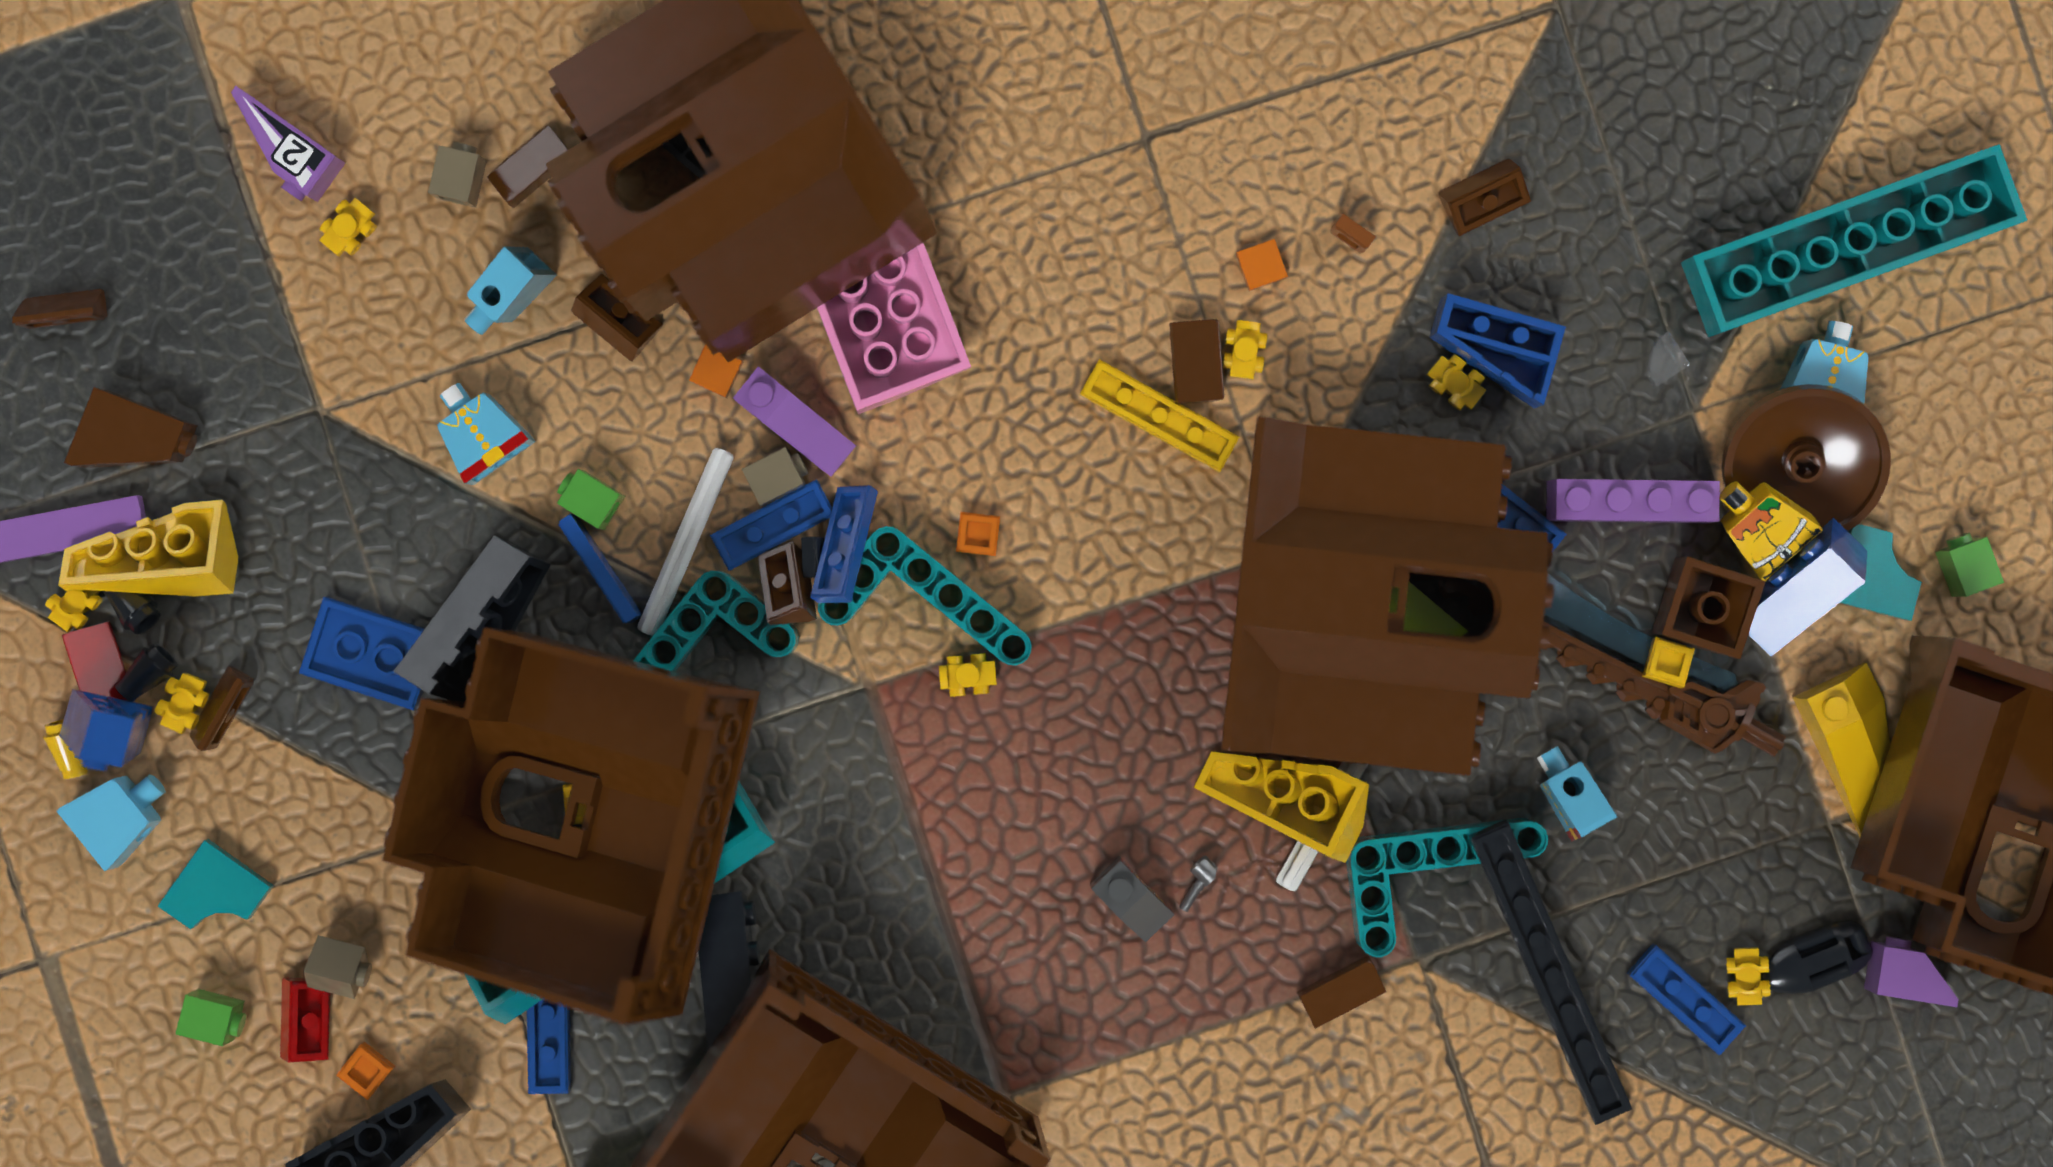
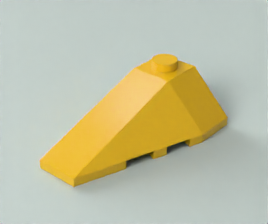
[58,500,238,597]
[1792,663,1890,837]
[1194,752,1369,863]

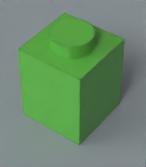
[557,469,626,530]
[1935,533,2004,597]
[175,989,246,1047]

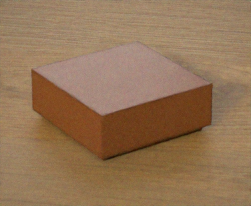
[1330,214,1376,253]

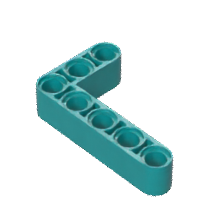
[818,526,1032,666]
[633,570,799,672]
[1346,818,1548,957]

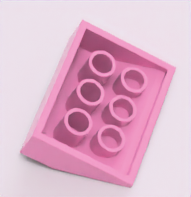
[817,243,971,414]

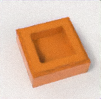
[1236,239,1288,291]
[689,344,743,398]
[956,512,1000,556]
[336,1041,396,1100]

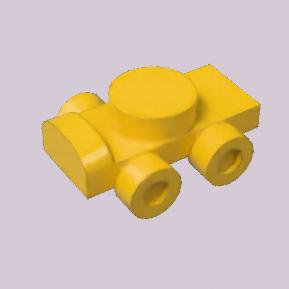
[319,197,377,257]
[1222,320,1267,380]
[1426,354,1486,410]
[45,589,103,632]
[939,653,997,697]
[154,673,209,734]
[1726,947,1771,1006]

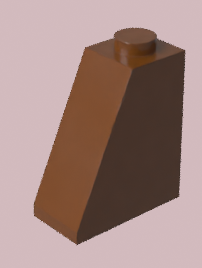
[64,387,198,468]

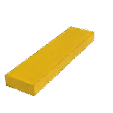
[1079,359,1240,473]

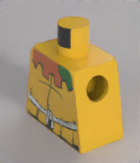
[1720,481,1823,581]

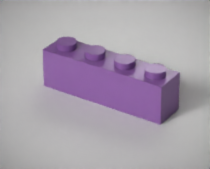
[1546,479,1720,523]

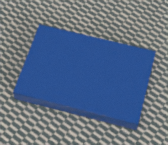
[299,597,425,711]

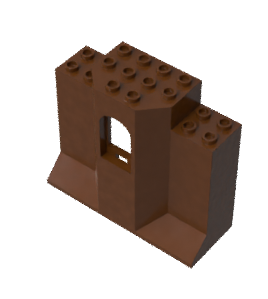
[546,0,938,362]
[1221,416,1554,776]
[382,627,760,1025]
[1850,636,2053,995]
[632,949,1051,1167]

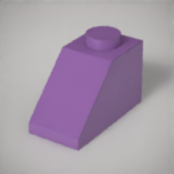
[1864,936,1959,1007]

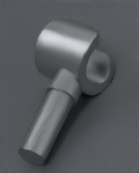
[1179,855,1217,912]

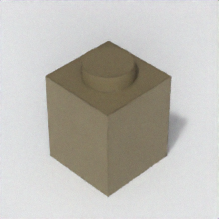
[428,142,487,208]
[742,447,809,507]
[303,935,372,999]

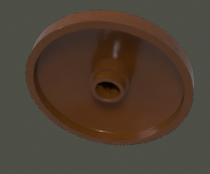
[1722,384,1891,531]

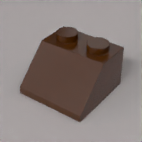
[1651,556,1765,659]

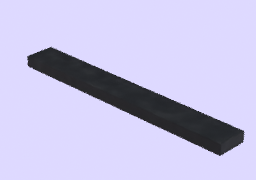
[1468,819,1632,1125]

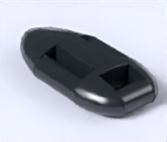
[1761,920,1873,994]

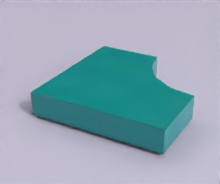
[1840,524,1922,621]
[158,839,274,930]

